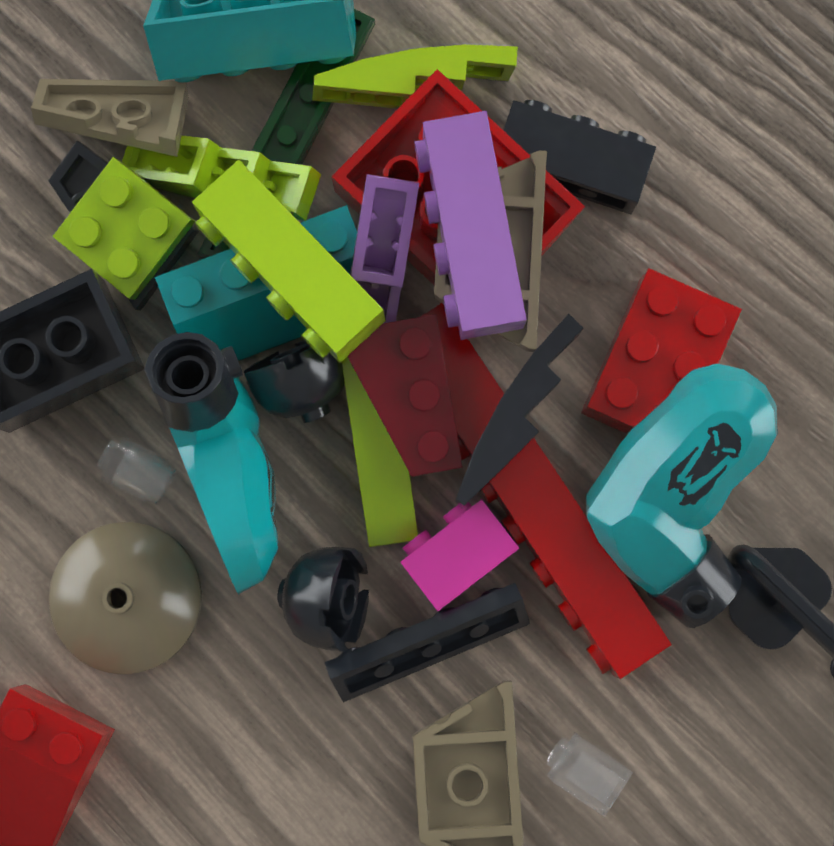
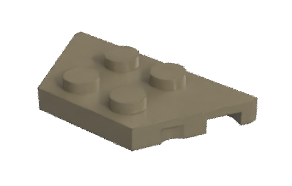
[434,150,547,352]
[413,680,524,846]

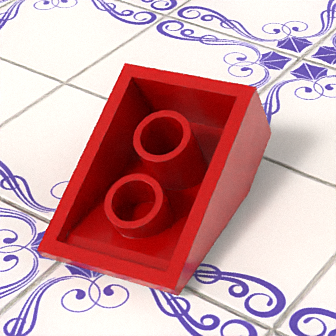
[0,684,115,846]

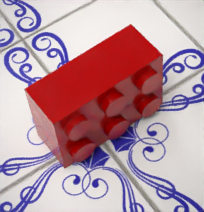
[581,268,742,434]

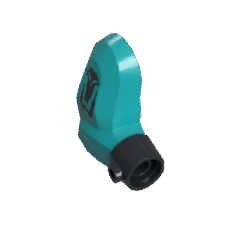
[144,332,278,595]
[585,364,778,628]

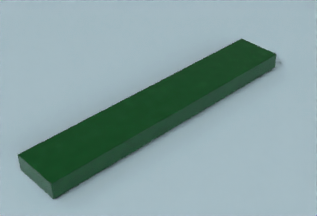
[197,9,375,259]

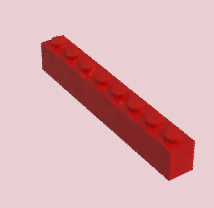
[420,303,672,679]

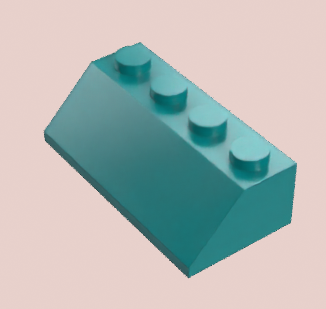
[143,0,356,83]
[155,205,357,361]

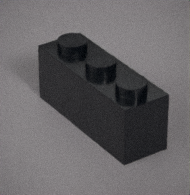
[503,100,656,214]

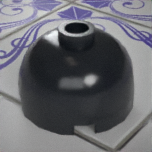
[243,340,345,423]
[277,547,369,652]

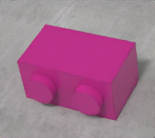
[400,499,519,611]

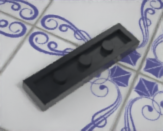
[324,583,530,703]

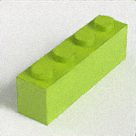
[192,159,385,363]

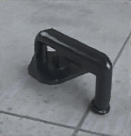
[728,545,834,678]

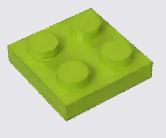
[52,157,196,300]

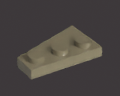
[31,79,189,157]

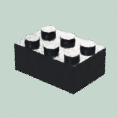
[0,269,145,433]

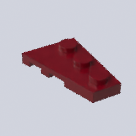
[347,314,463,477]

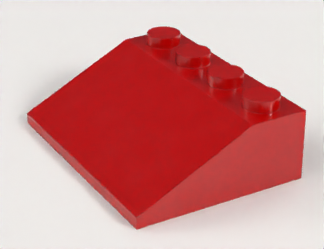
[331,69,585,286]

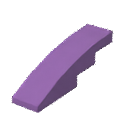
[350,174,419,323]

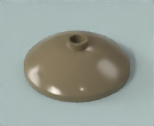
[49,522,202,674]

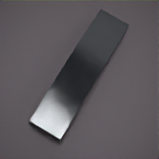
[455,314,583,508]

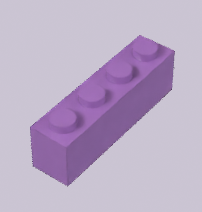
[414,111,527,340]

